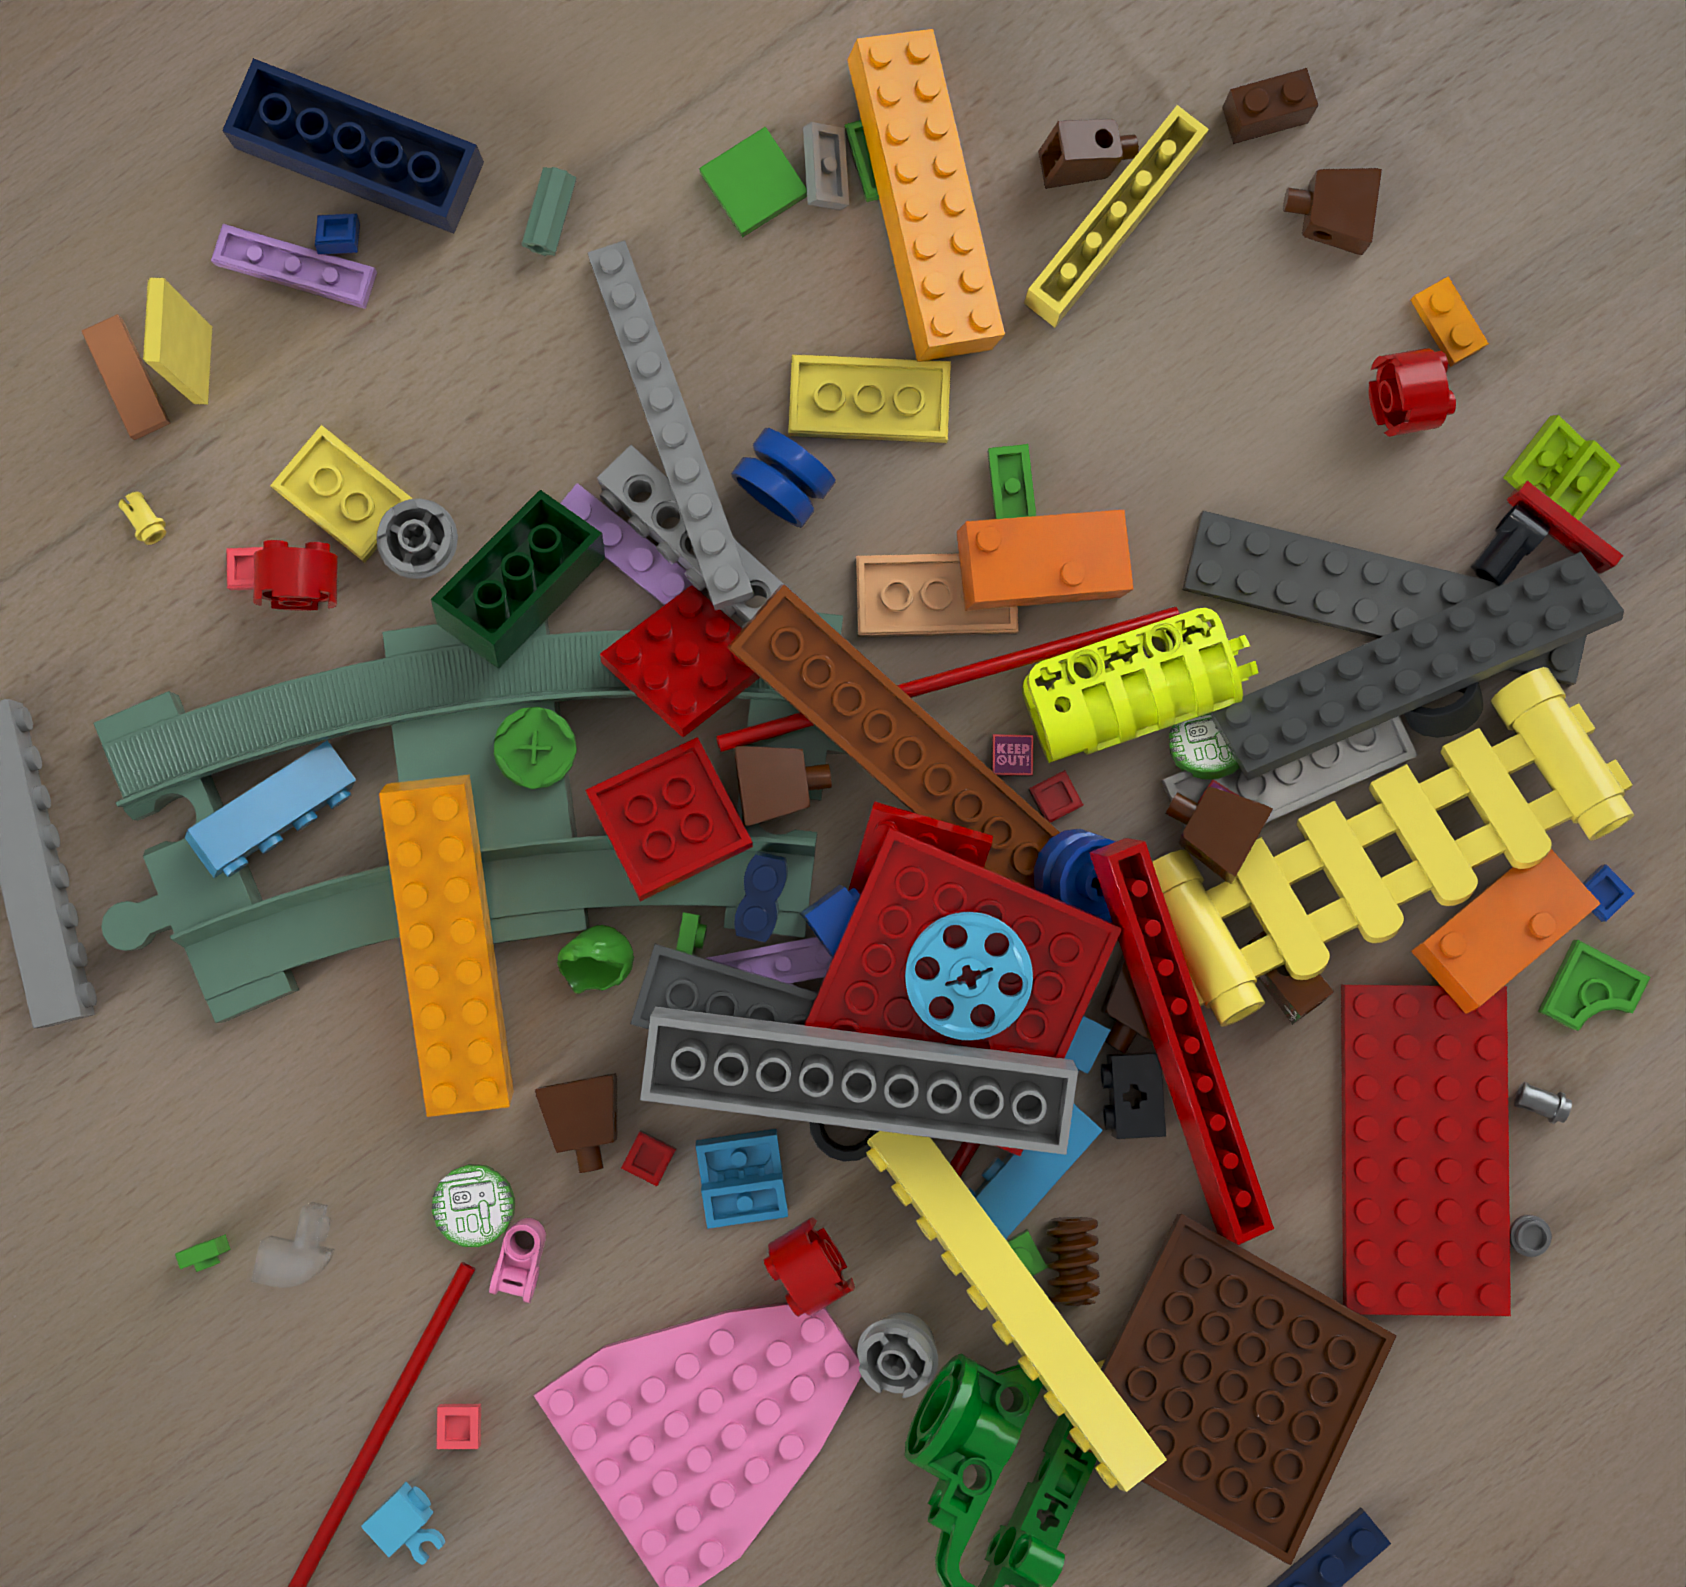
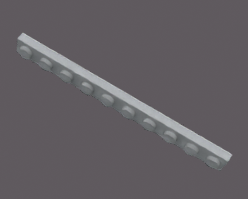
[587,240,754,611]

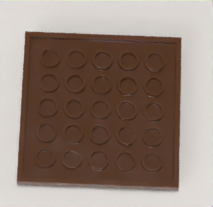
[1066,1214,1397,1565]

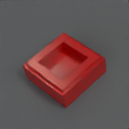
[1028,770,1084,823]
[621,1130,676,1186]

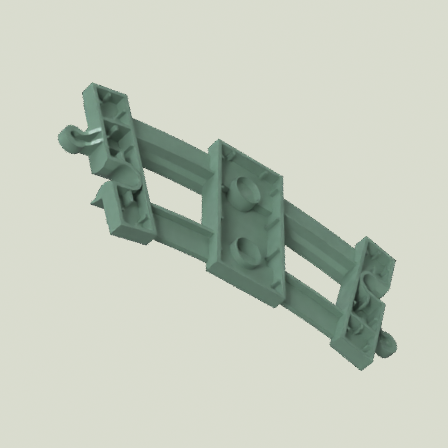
[93,612,848,1023]

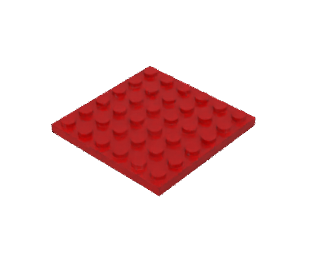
[804,827,1122,1156]

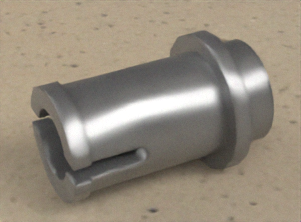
[1514,1082,1572,1124]

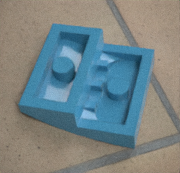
[696,1129,788,1229]

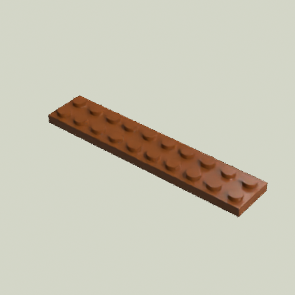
[727,584,1060,889]

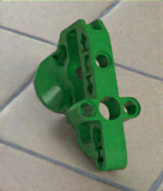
[904,1353,1097,1587]

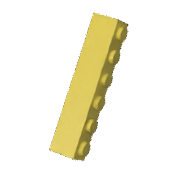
[1024,105,1209,328]

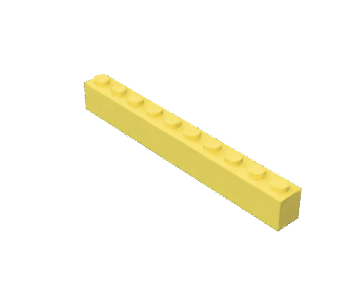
[866,1131,1167,1492]

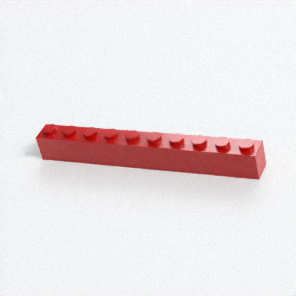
[1089,838,1274,1245]

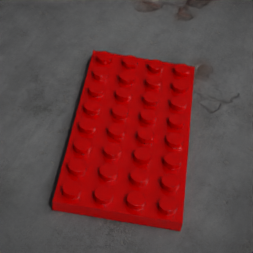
[1341,984,1511,1316]

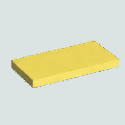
[143,278,212,405]
[788,355,951,443]

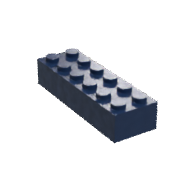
[222,58,484,234]

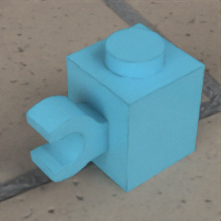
[361,1482,445,1565]

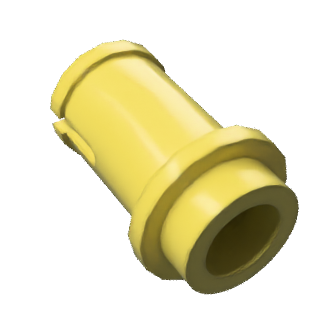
[118,491,166,545]

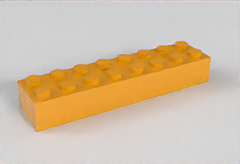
[847,29,1005,362]
[379,774,514,1117]

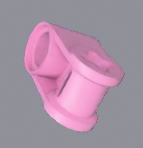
[489,1218,546,1303]

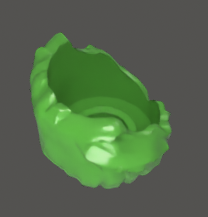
[557,925,634,994]

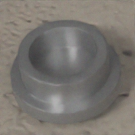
[1510,1215,1552,1257]

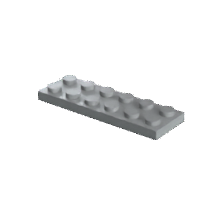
[1161,716,1418,830]

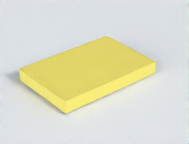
[270,425,412,563]

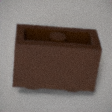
[1222,68,1318,144]

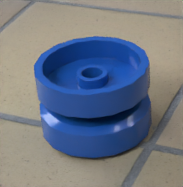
[731,428,836,528]
[1034,829,1117,923]

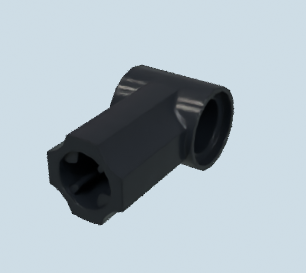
[1470,503,1551,586]

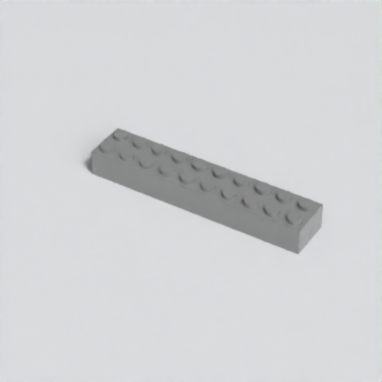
[640,1006,1078,1155]

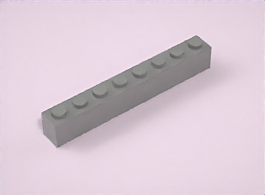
[0,699,97,1028]

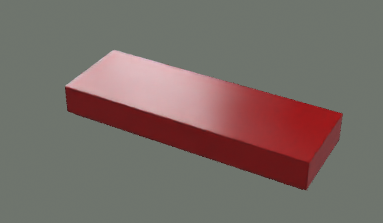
[1507,481,1624,573]

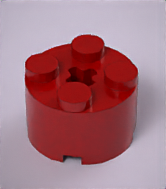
[1369,348,1456,437]
[253,540,338,611]
[763,1217,855,1317]

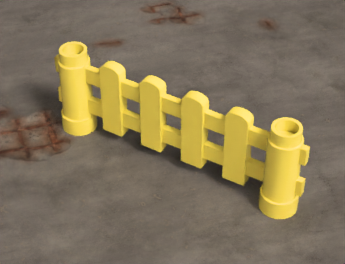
[1152,667,1634,1027]

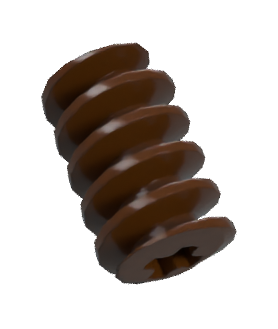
[1046,1217,1100,1306]

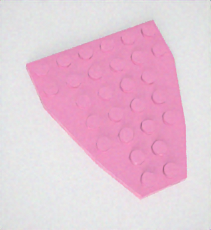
[534,1302,861,1587]

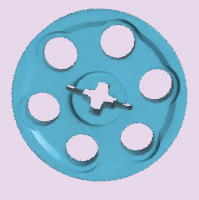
[905,912,1033,1040]

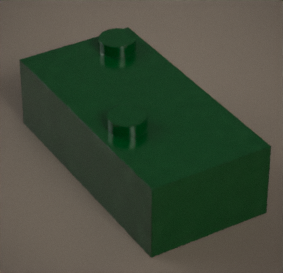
[431,490,605,669]

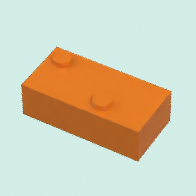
[957,509,1134,611]
[1411,849,1601,1014]

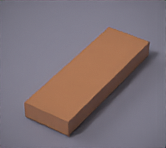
[82,314,171,440]

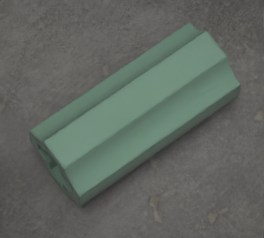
[522,167,577,256]

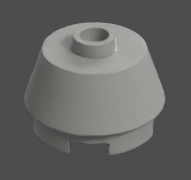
[377,499,458,579]
[857,1312,938,1398]

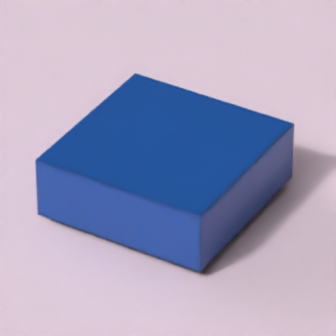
[315,213,360,255]
[1583,864,1635,922]

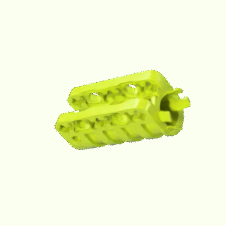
[1021,608,1258,763]

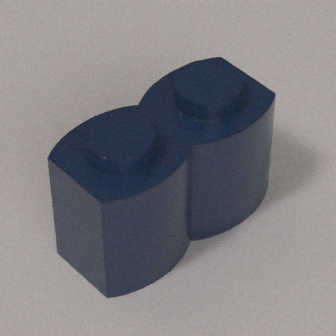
[734,851,788,942]

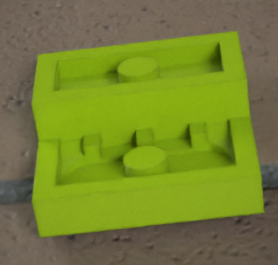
[1503,415,1621,520]

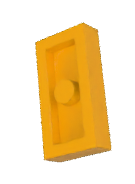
[1410,276,1489,367]

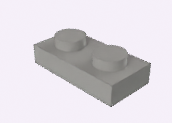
[803,122,849,210]

